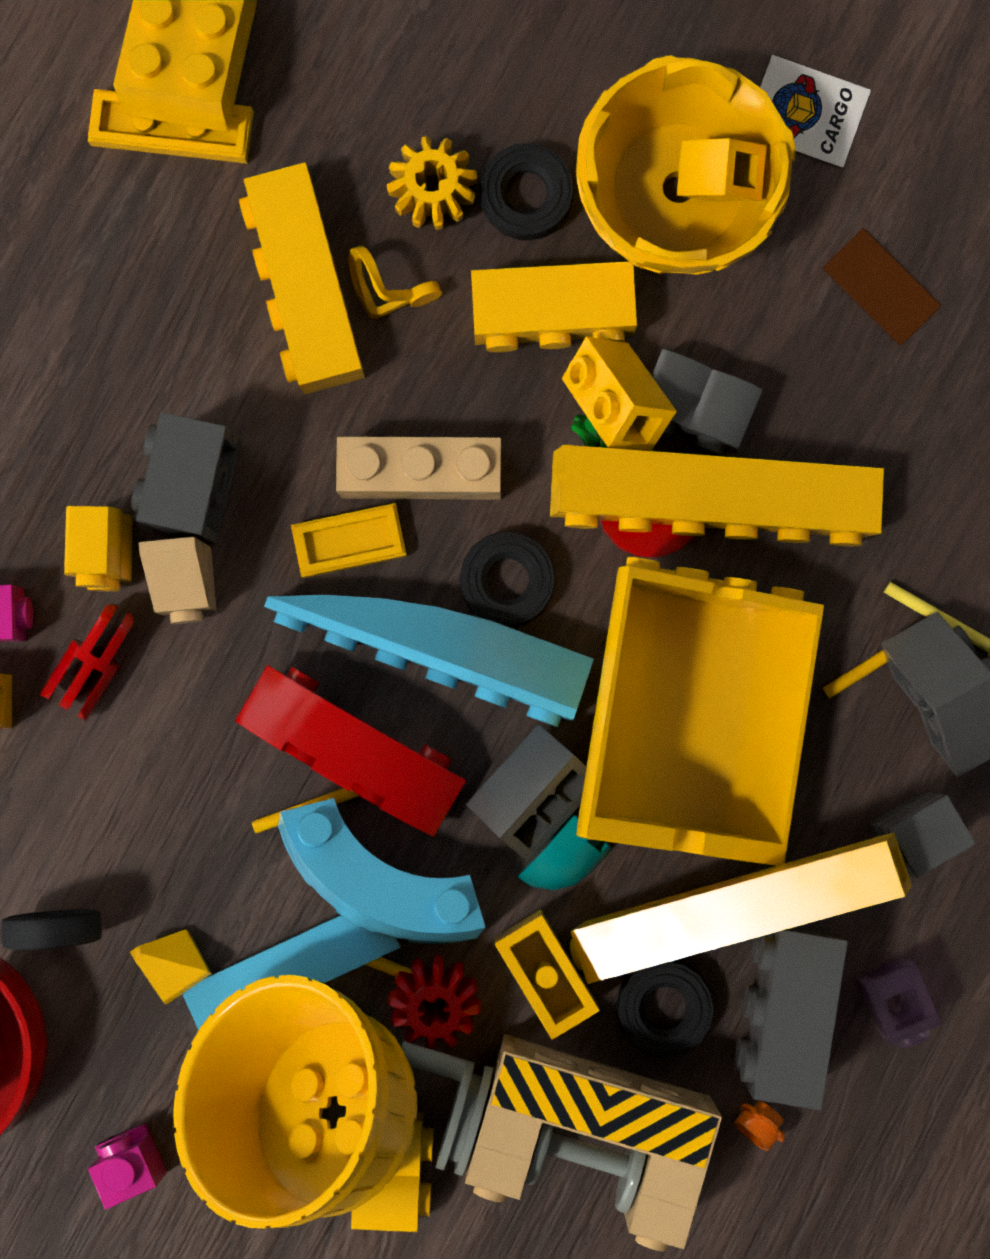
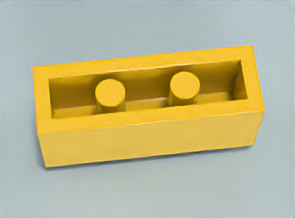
[471,262,637,352]

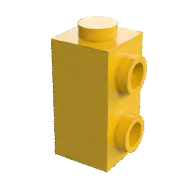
[561,336,677,451]

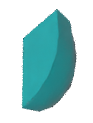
[516,813,613,891]

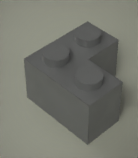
[881,612,990,777]

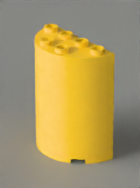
[576,557,824,866]

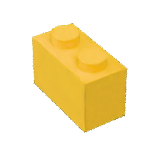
[494,909,599,1040]

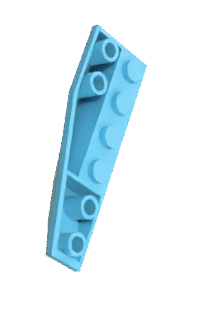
[264,595,594,727]

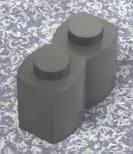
[651,349,763,456]

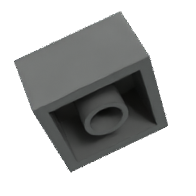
[131,412,241,545]

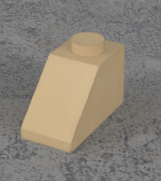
[139,537,217,624]

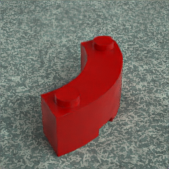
[235,665,466,837]

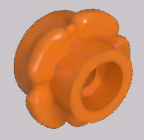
[734,1100,785,1151]

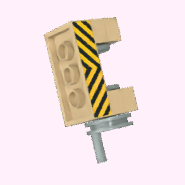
[401,1034,722,1252]

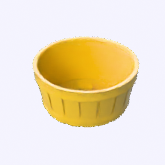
[173,975,417,1229]

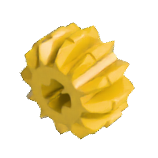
[387,136,477,230]

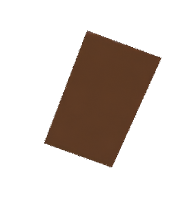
[822,228,941,346]

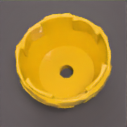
[576,55,796,275]

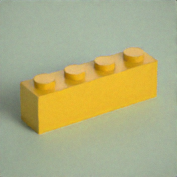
[239,162,365,395]

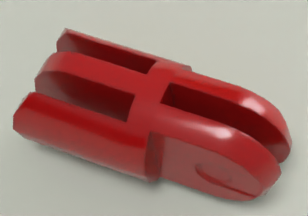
[39,604,135,721]

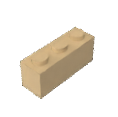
[336,437,501,500]

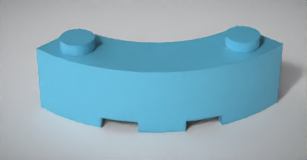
[278,798,486,944]

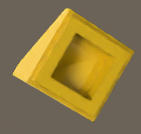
[130,929,212,1005]

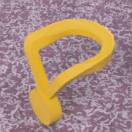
[348,246,442,319]

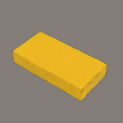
[291,503,407,579]

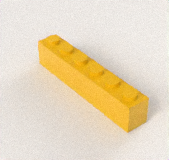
[550,445,884,547]

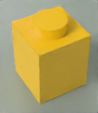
[677,138,767,201]

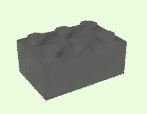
[734,925,848,1111]

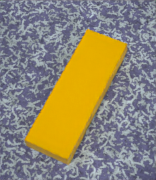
[87,89,254,164]

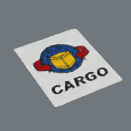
[760,55,871,168]

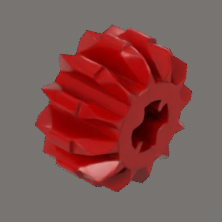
[388,954,481,1050]

